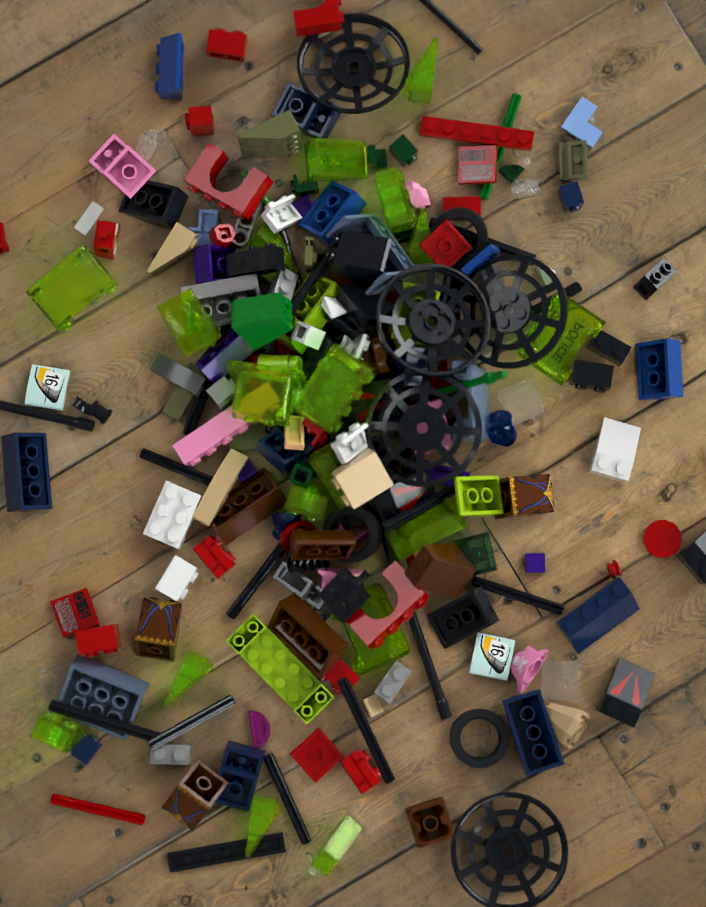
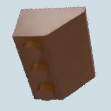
[289,529,356,560]

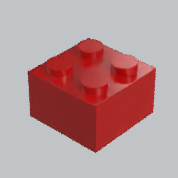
[75,624,122,658]

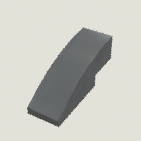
[149,353,207,397]
[273,561,327,613]

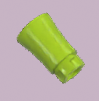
[257,354,303,381]

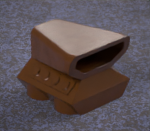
[360,337,398,384]
[405,797,455,848]

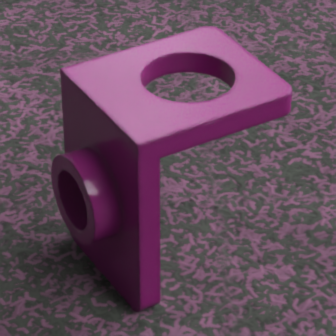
[338,524,369,543]

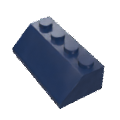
[1,433,52,512]
[555,577,640,654]
[501,689,564,776]

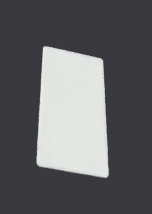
[74,201,104,235]

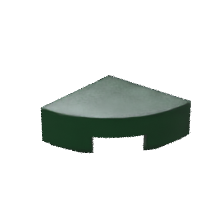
[498,165,525,184]

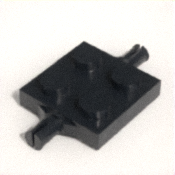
[318,568,371,623]

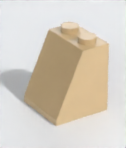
[331,448,394,509]

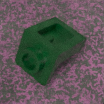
[367,145,388,170]
[290,174,319,197]

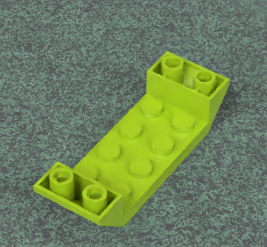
[225,614,335,725]

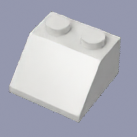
[155,555,199,602]

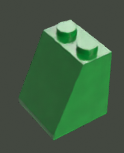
[231,292,293,350]

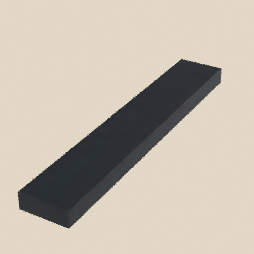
[167,832,286,873]

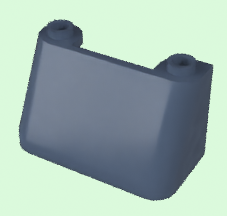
[450,361,489,443]

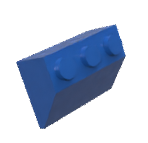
[155,33,184,99]
[298,180,367,247]
[636,338,684,400]

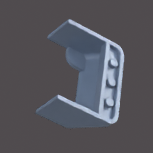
[326,214,414,295]

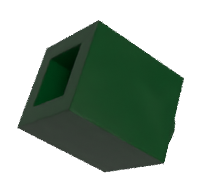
[389,134,418,167]
[289,460,315,488]

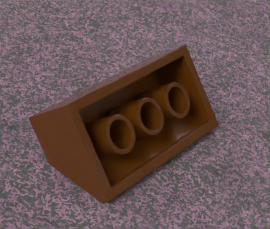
[211,468,289,546]
[268,593,348,678]

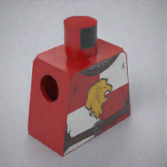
[93,220,120,260]

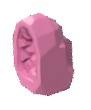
[405,180,431,213]

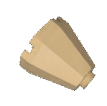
[545,703,590,749]

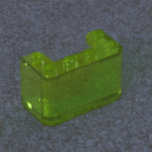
[291,343,376,435]

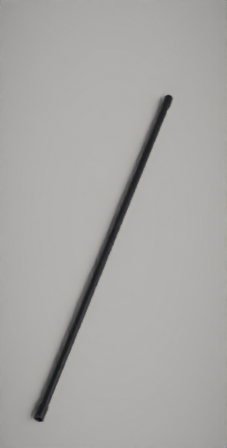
[275,228,452,720]

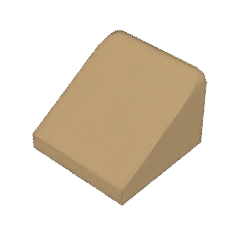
[363,694,383,717]

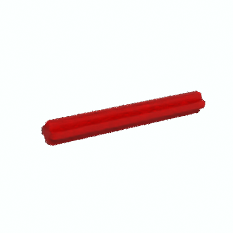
[50,794,146,825]

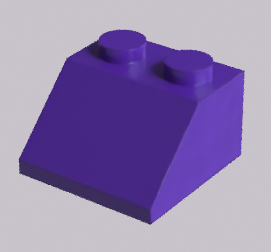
[193,244,237,285]

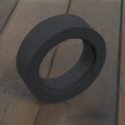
[430,207,488,266]
[322,505,382,563]
[450,709,509,768]

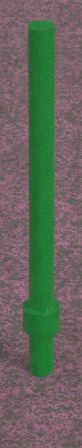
[419,370,507,402]

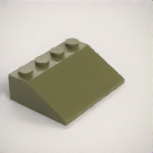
[237,110,302,158]

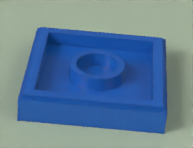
[461,244,501,275]

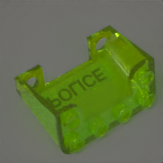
[517,293,606,386]

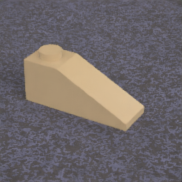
[147,222,199,273]

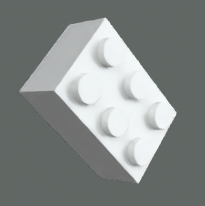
[143,481,202,550]

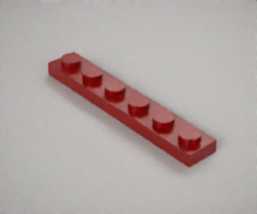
[419,116,535,151]

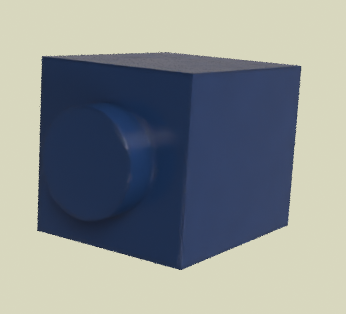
[557,181,584,213]
[71,733,103,765]

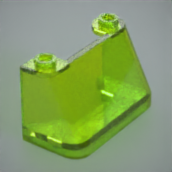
[26,244,118,332]
[330,583,410,676]

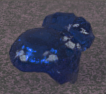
[487,410,517,447]
[271,510,301,541]

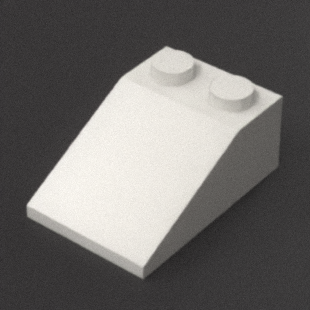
[589,417,641,483]

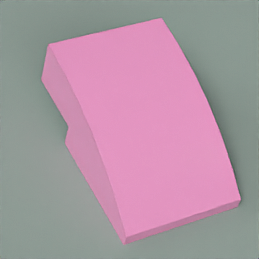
[88,134,156,199]

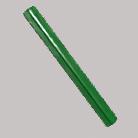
[479,93,522,200]

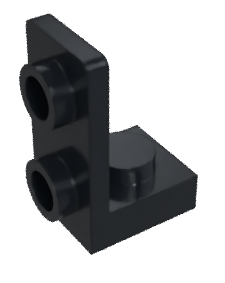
[633,258,677,300]

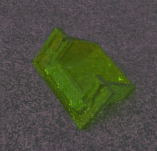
[226,359,308,427]
[381,497,467,561]

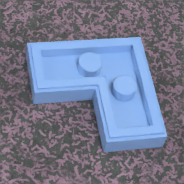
[561,97,603,149]
[187,209,218,247]

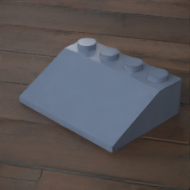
[58,654,149,741]

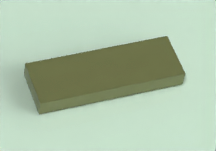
[162,362,205,421]

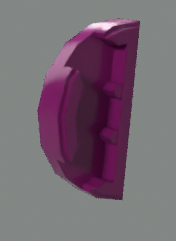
[248,711,270,748]

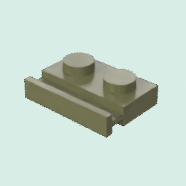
[559,140,589,181]
[305,237,317,272]

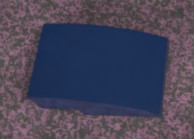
[271,82,341,144]
[256,409,317,474]
[215,740,266,812]

